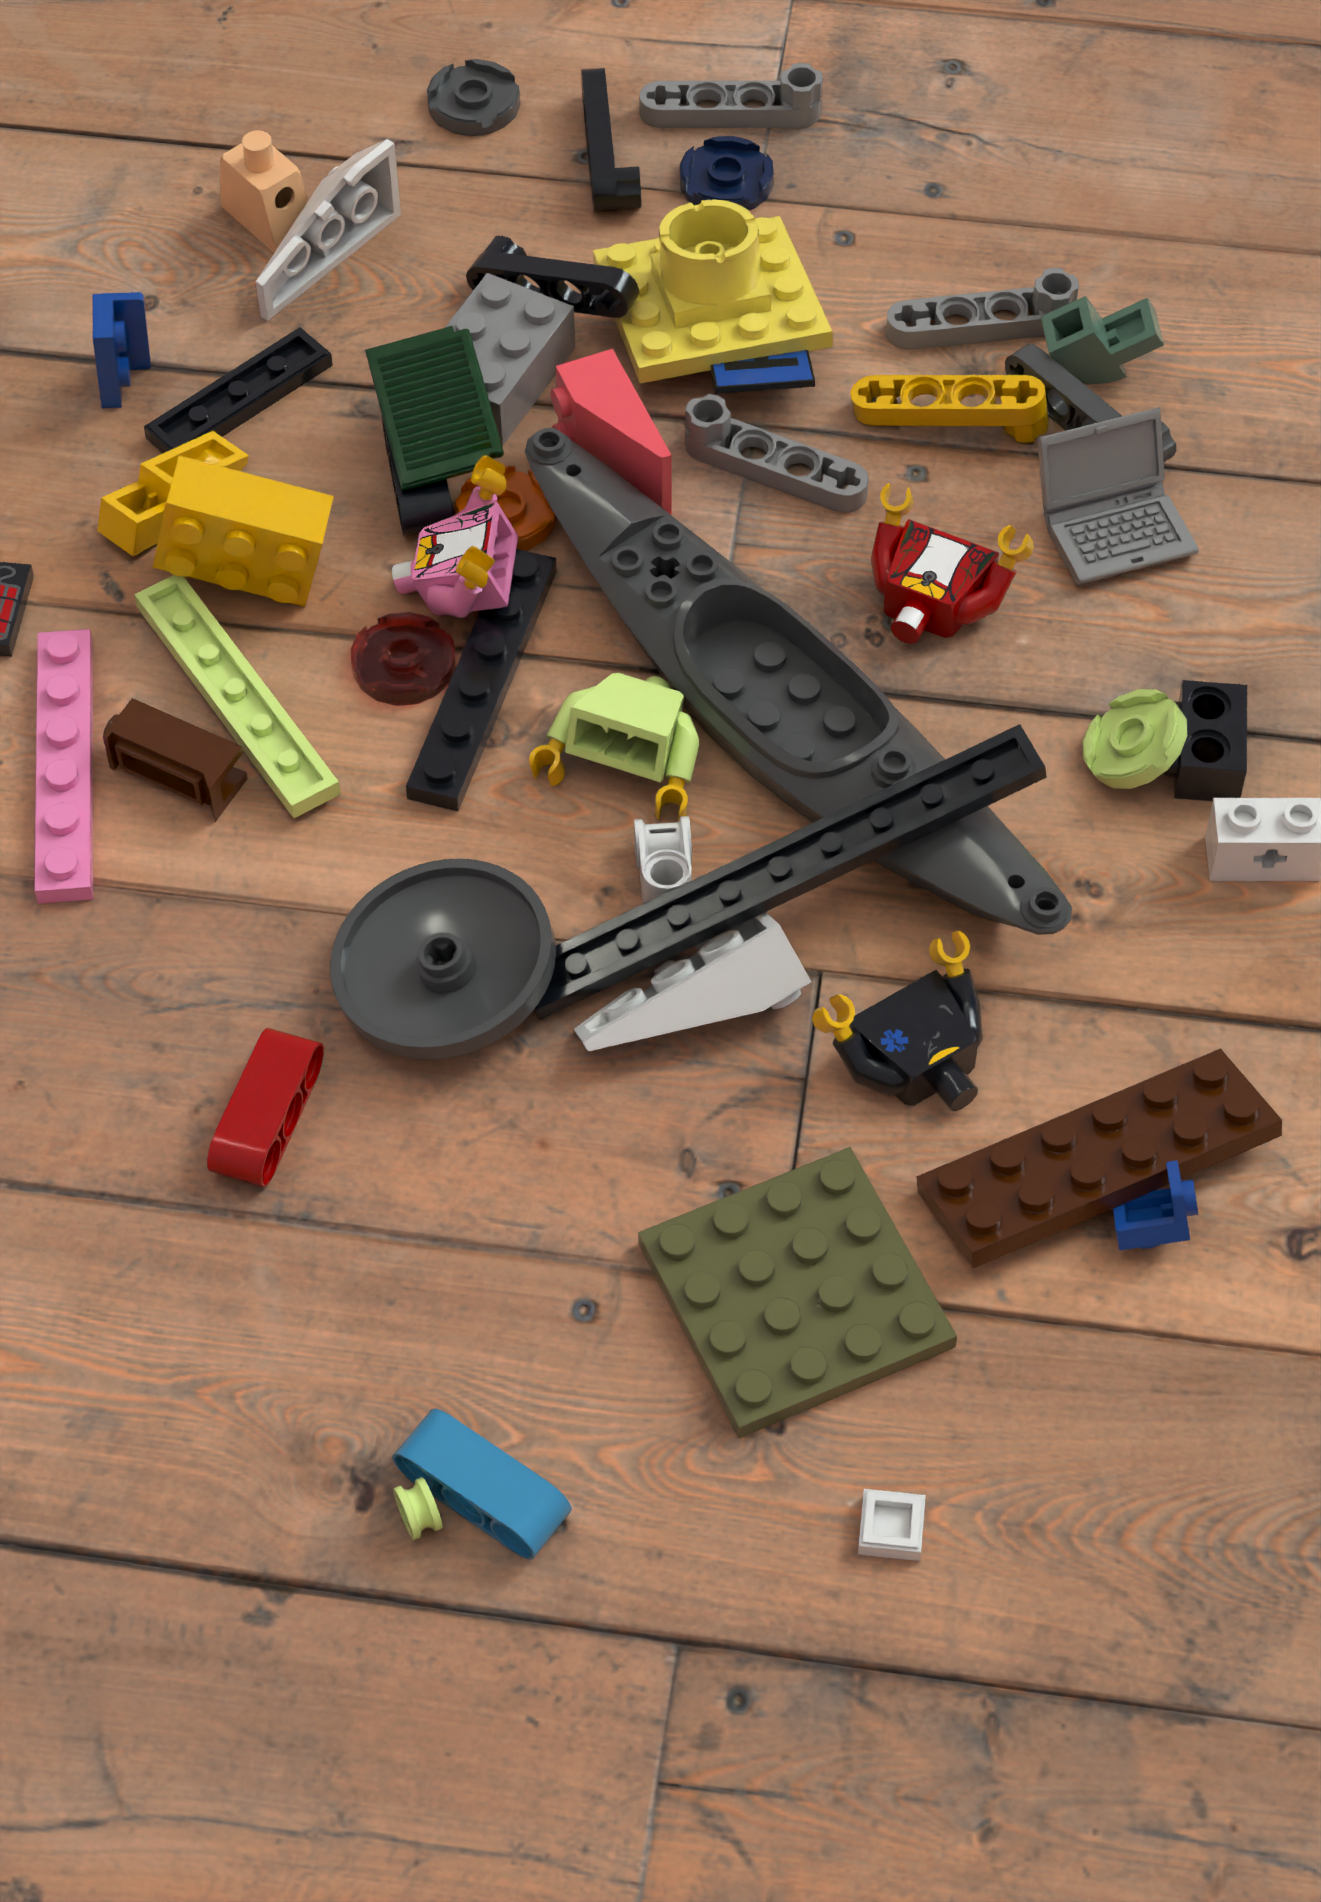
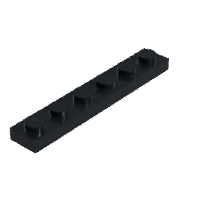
[406,549,557,811]

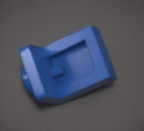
[1113,1160,1199,1250]

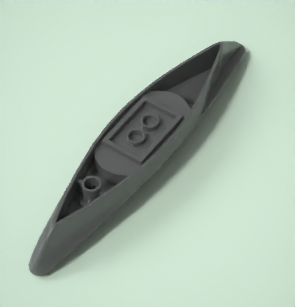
[525,428,1072,935]

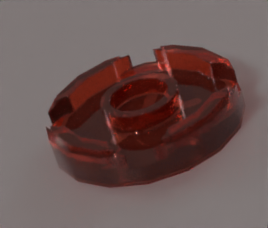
[351,612,456,706]

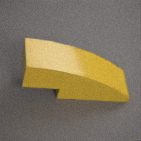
[97,431,249,556]

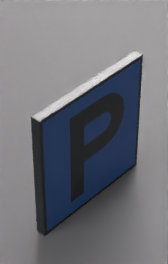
[711,350,815,394]

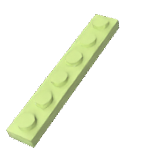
[134,575,341,819]

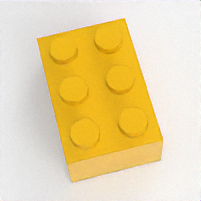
[152,455,334,607]

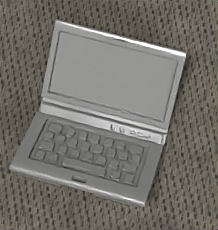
[1038,407,1199,585]

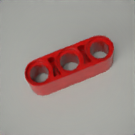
[207,1028,324,1187]

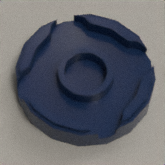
[680,136,774,210]

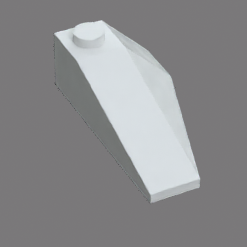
[256,139,401,321]
[574,912,811,1052]

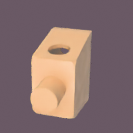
[220,130,308,253]

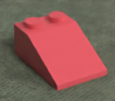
[550,348,672,516]

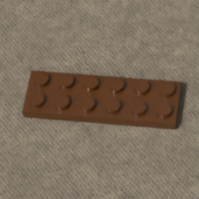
[916,1048,1282,1269]

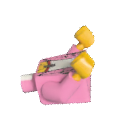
[392,455,518,618]

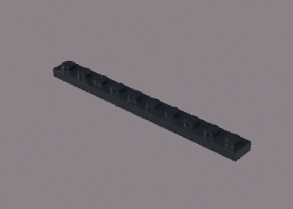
[535,724,1047,1020]

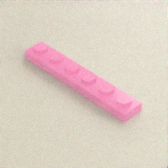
[35,629,93,904]

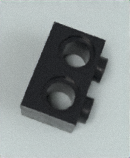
[1165,680,1247,801]

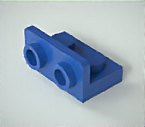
[92,292,151,408]

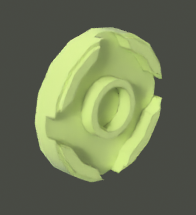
[1083,689,1187,789]

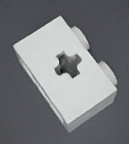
[1205,798,1321,881]

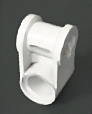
[634,816,692,904]

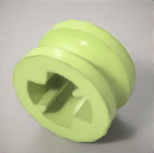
[393,1477,443,1540]

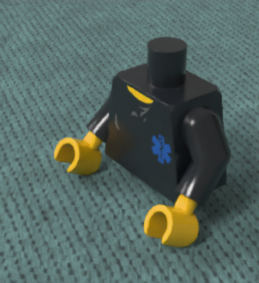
[812,931,983,1111]

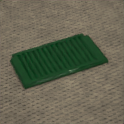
[365,326,504,491]

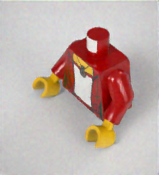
[871,483,1034,644]

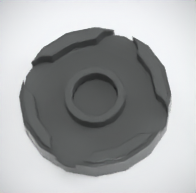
[427,59,521,136]

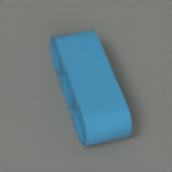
[392,1409,572,1559]

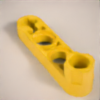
[850,375,1049,443]

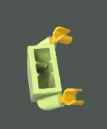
[529,673,699,821]

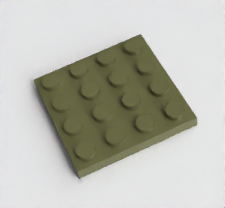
[638,1147,957,1438]

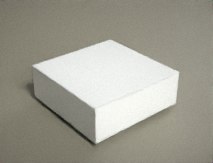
[858,1489,926,1561]

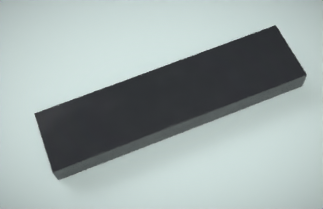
[144,327,333,454]

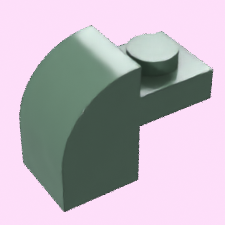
[1041,296,1164,384]

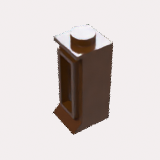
[103,698,248,822]

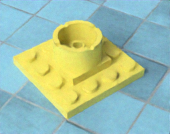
[593,200,833,384]

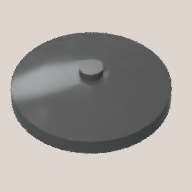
[330,859,556,1060]

